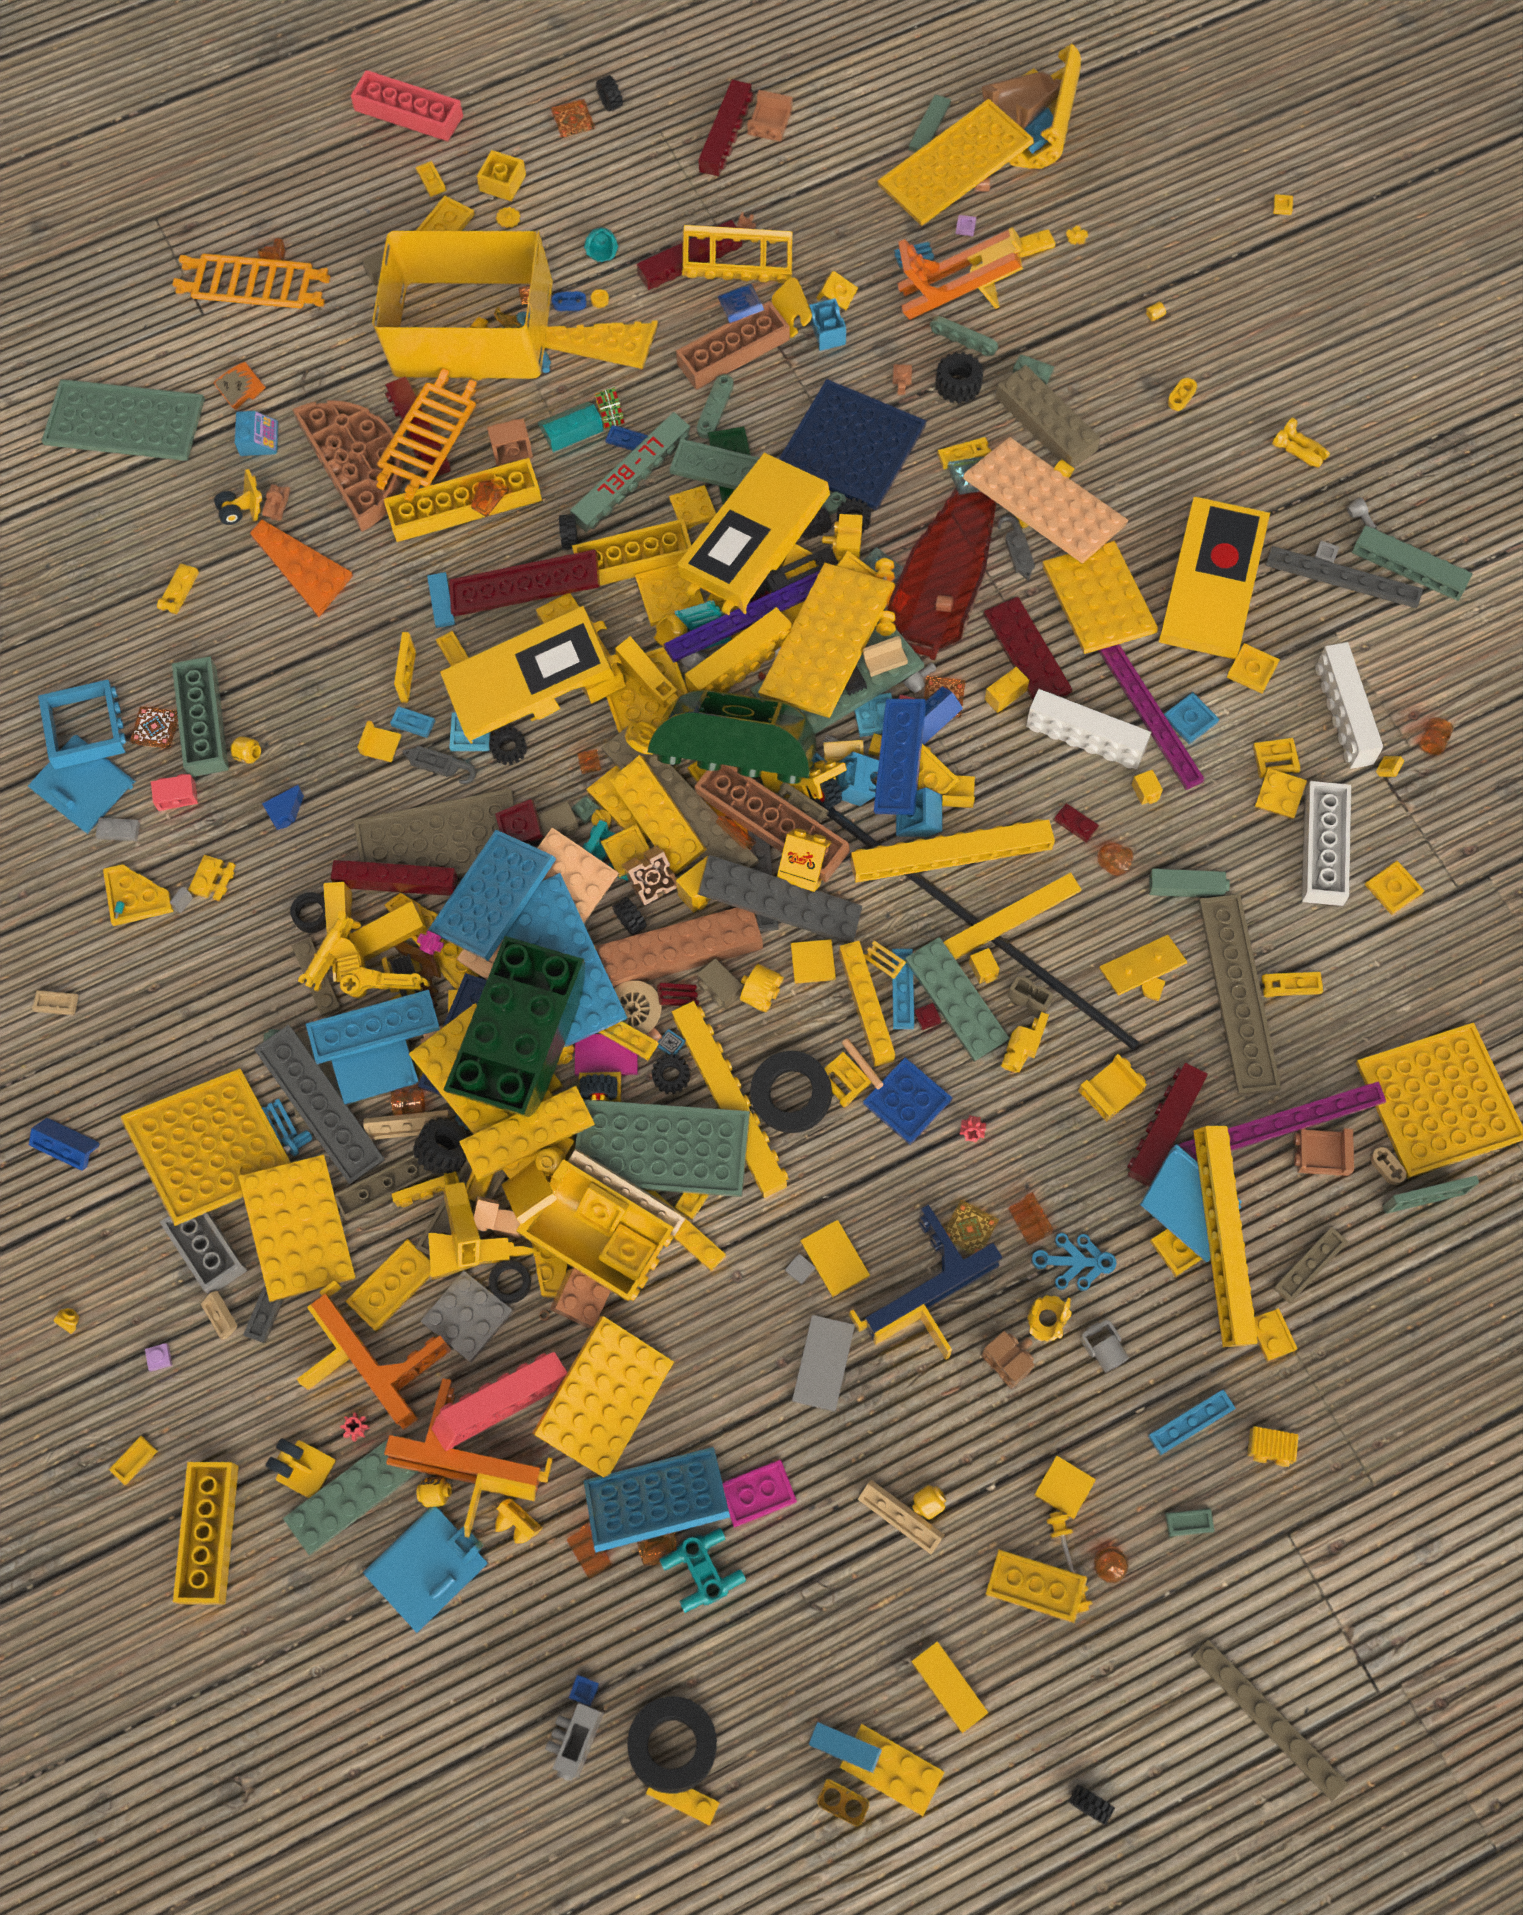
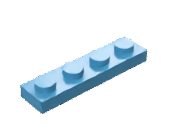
[892,949,914,1029]
[1148,1390,1236,1456]

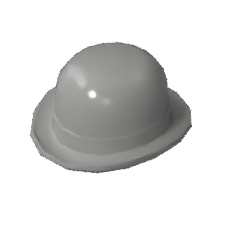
[681,651,709,670]

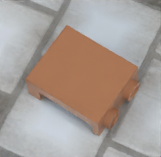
[747,90,793,142]
[1293,1128,1354,1176]

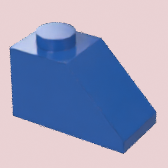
[262,785,304,830]

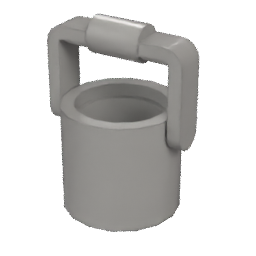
[1080,1320,1129,1373]

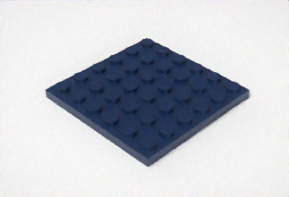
[779,379,927,511]

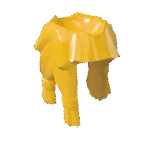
[1027,1295,1072,1341]

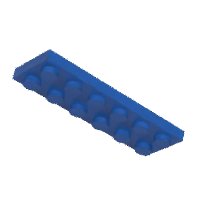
[874,699,926,815]

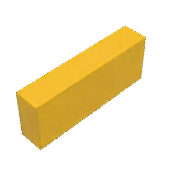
[348,901,428,962]
[911,1641,988,1733]

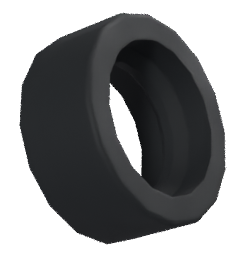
[290,892,326,933]
[489,1260,531,1303]

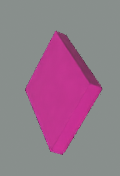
[575,1034,638,1076]
[722,1459,797,1528]

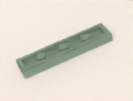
[909,94,951,152]

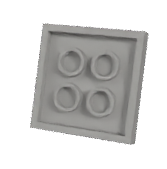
[421,1270,514,1363]

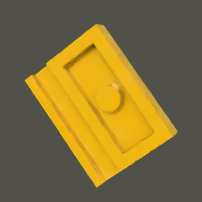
[1254,1308,1297,1362]

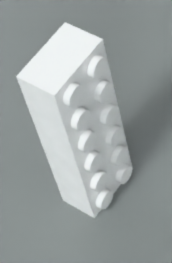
[1315,642,1383,769]
[1026,689,1151,770]
[1302,781,1351,906]

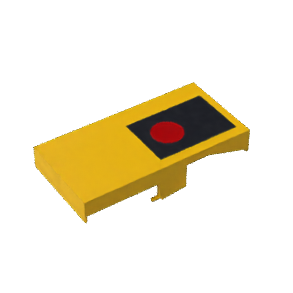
[1159,496,1270,660]

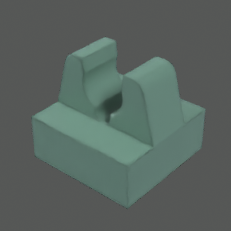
[572,795,600,824]

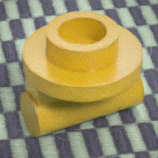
[54,1308,79,1334]

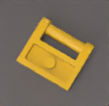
[1252,738,1300,778]
[824,1052,872,1108]

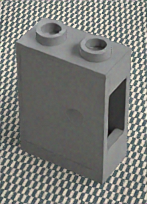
[545,1703,604,1781]

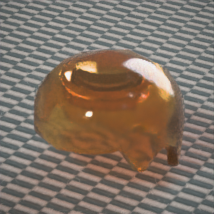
[1094,1546,1129,1583]

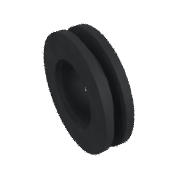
[750,1051,832,1133]
[627,1696,717,1794]

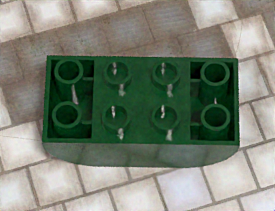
[647,689,817,784]
[443,936,585,1117]

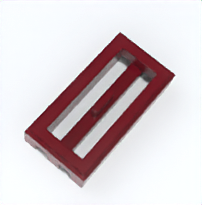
[657,983,699,1006]

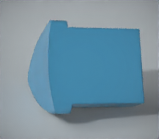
[447,1526,484,1565]

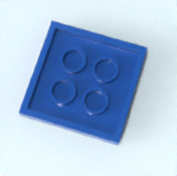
[863,1057,952,1145]

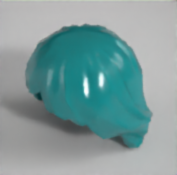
[584,227,618,262]

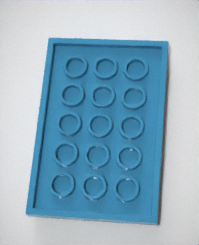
[428,830,556,961]
[583,1447,730,1552]

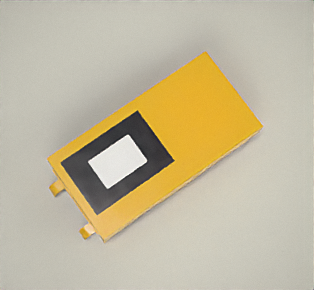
[677,453,830,615]
[440,606,622,744]

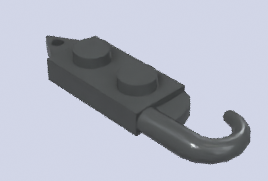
[997,515,1035,581]
[402,745,476,784]

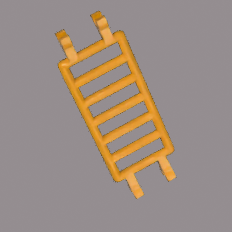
[172,253,331,309]
[376,368,477,502]

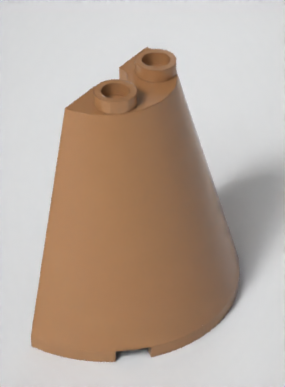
[982,71,1061,129]

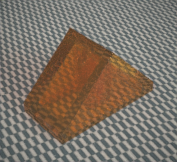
[471,479,509,517]

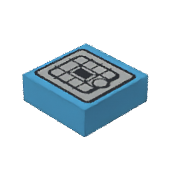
[657,1029,685,1057]

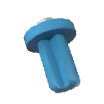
[283,1130,312,1157]

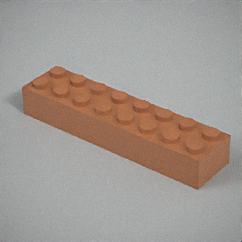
[694,765,850,882]
[595,907,763,988]

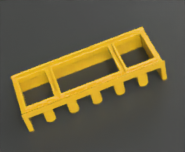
[682,225,793,283]

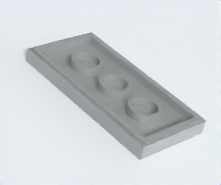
[792,1315,855,1412]

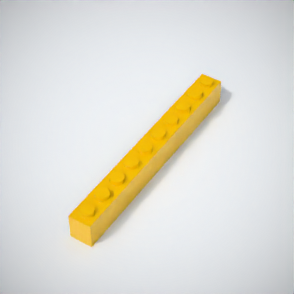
[850,819,1055,883]
[671,1001,789,1198]
[1193,1126,1258,1347]

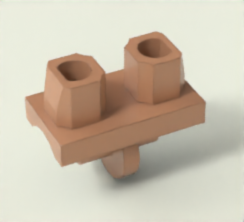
[262,484,291,521]

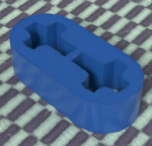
[552,291,587,311]

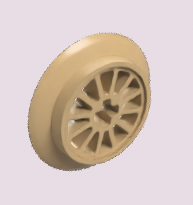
[614,981,662,1034]

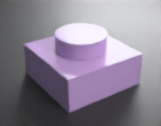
[956,215,977,236]
[145,1343,172,1372]

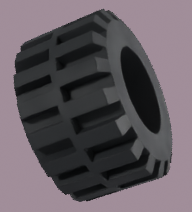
[936,351,983,404]
[413,1117,470,1176]

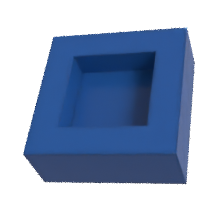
[569,1675,599,1706]

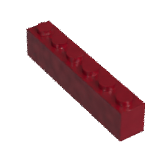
[698,79,754,177]
[637,220,743,290]
[385,376,451,478]
[330,860,458,896]
[1127,1062,1208,1187]

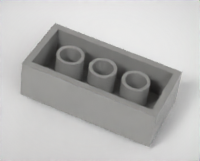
[160,1212,247,1294]

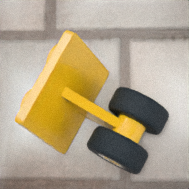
[214,469,262,525]
[265,1438,336,1498]

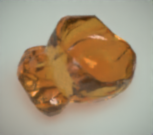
[1097,843,1134,876]

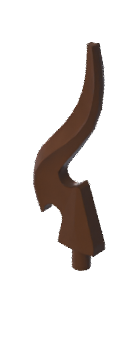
[394,942,441,1008]

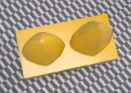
[495,1498,543,1544]

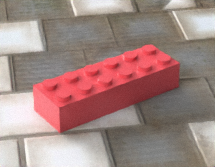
[351,70,463,141]
[431,1352,567,1451]

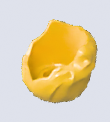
[653,613,688,647]

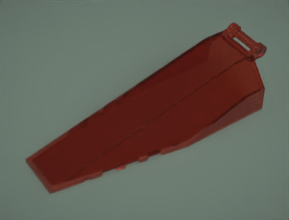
[888,478,997,661]

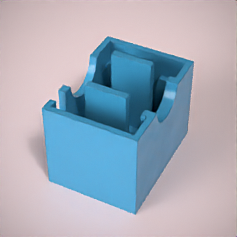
[809,298,846,351]
[836,752,879,806]

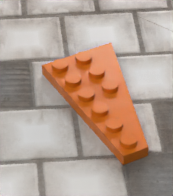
[250,519,353,618]

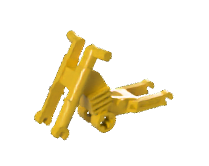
[298,911,430,999]

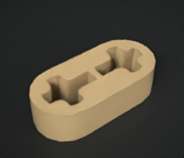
[1370,1147,1406,1185]

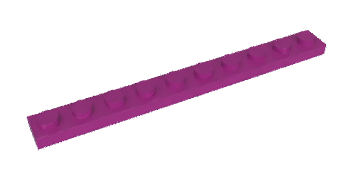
[1098,644,1204,790]
[1172,1081,1387,1162]

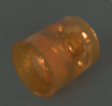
[1419,718,1454,756]
[391,1087,425,1115]

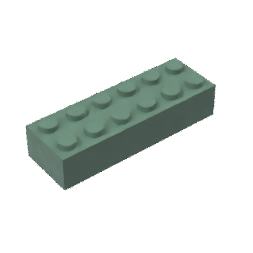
[172,656,229,777]

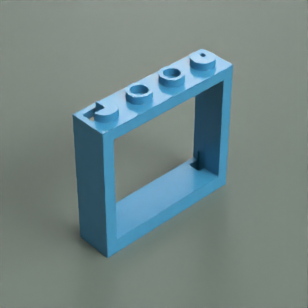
[38,679,127,770]

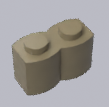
[1008,976,1054,1016]

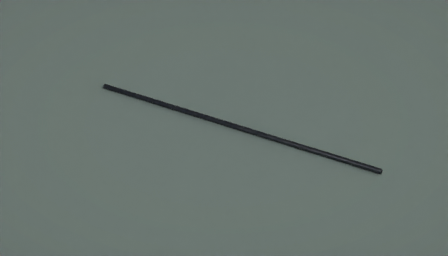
[807,788,1140,1050]

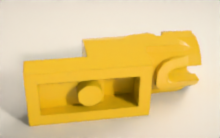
[1001,1012,1049,1073]

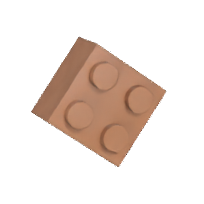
[487,418,533,467]
[550,1268,610,1328]

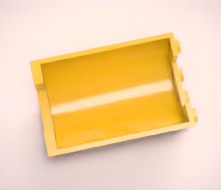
[1009,43,1081,169]
[516,1159,674,1302]

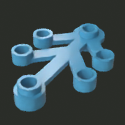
[1031,1233,1117,1291]

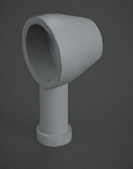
[1347,497,1377,529]
[903,663,936,693]

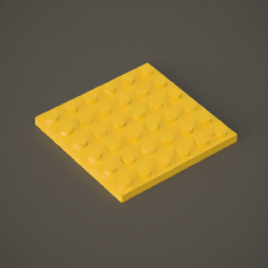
[1356,1022,1523,1179]
[120,1069,291,1226]

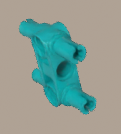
[659,1527,746,1613]

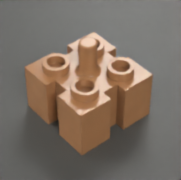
[622,846,677,905]
[981,1331,1035,1389]

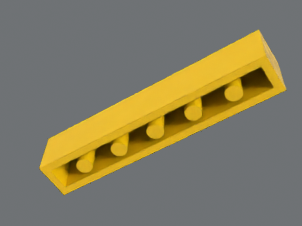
[839,941,895,1067]

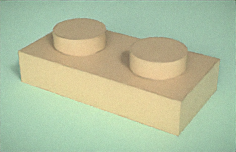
[201,1291,238,1340]

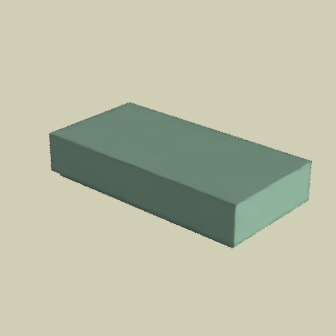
[1165,1508,1215,1537]

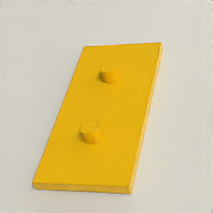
[1099,935,1187,996]

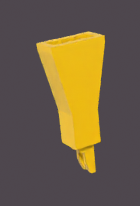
[615,636,679,708]
[324,882,352,982]
[444,1172,480,1268]
[428,1233,533,1280]

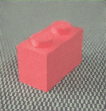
[151,774,198,811]

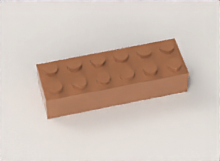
[676,301,790,390]

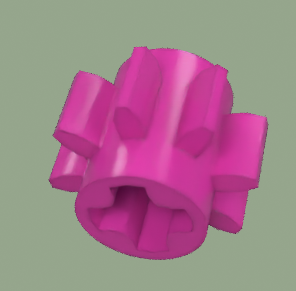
[417,930,444,955]

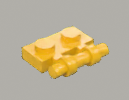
[188,855,236,901]

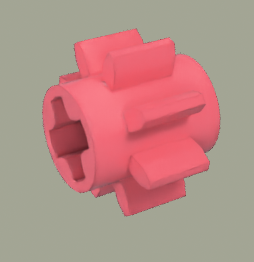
[960,1115,986,1143]
[340,1412,370,1442]

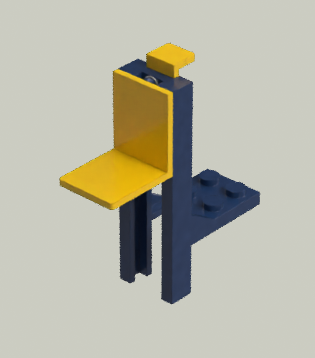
[849,1204,1003,1360]

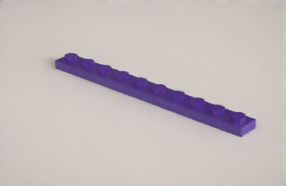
[664,570,821,663]

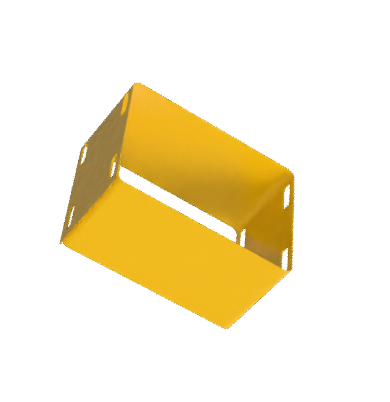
[372,230,553,379]

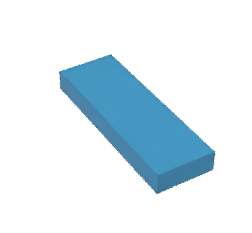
[427,572,455,628]
[808,1722,882,1773]

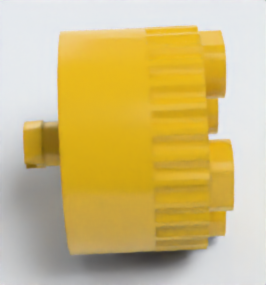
[740,963,784,1013]

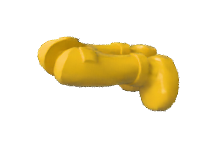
[1272,417,1330,468]

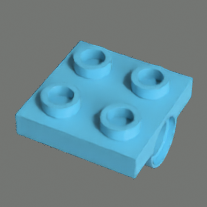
[854,693,892,737]
[449,712,491,751]

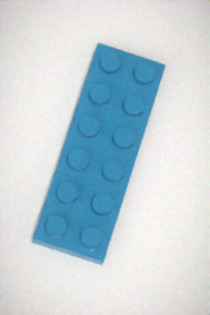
[306,990,440,1064]

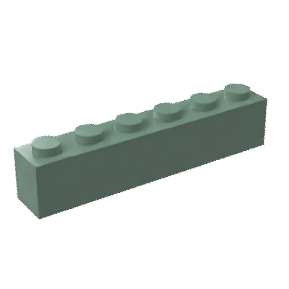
[1352,525,1473,601]

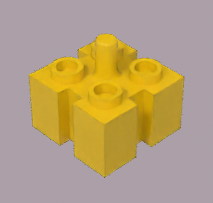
[822,514,863,566]

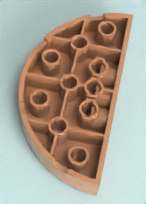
[292,400,403,532]

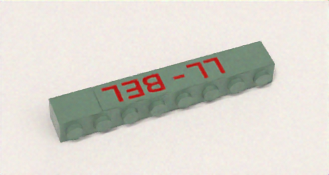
[570,412,690,533]

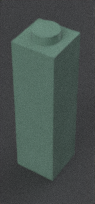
[1149,869,1230,898]

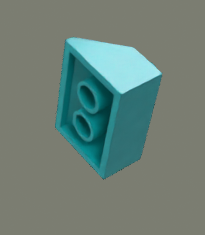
[538,401,603,452]

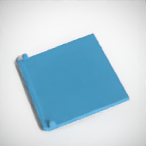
[28,735,136,834]
[331,1040,418,1105]
[1140,1144,1242,1262]
[363,1507,488,1633]

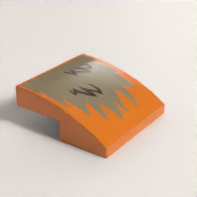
[214,362,266,410]

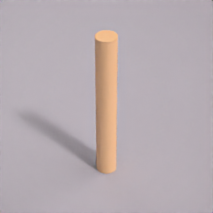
[842,1039,883,1089]

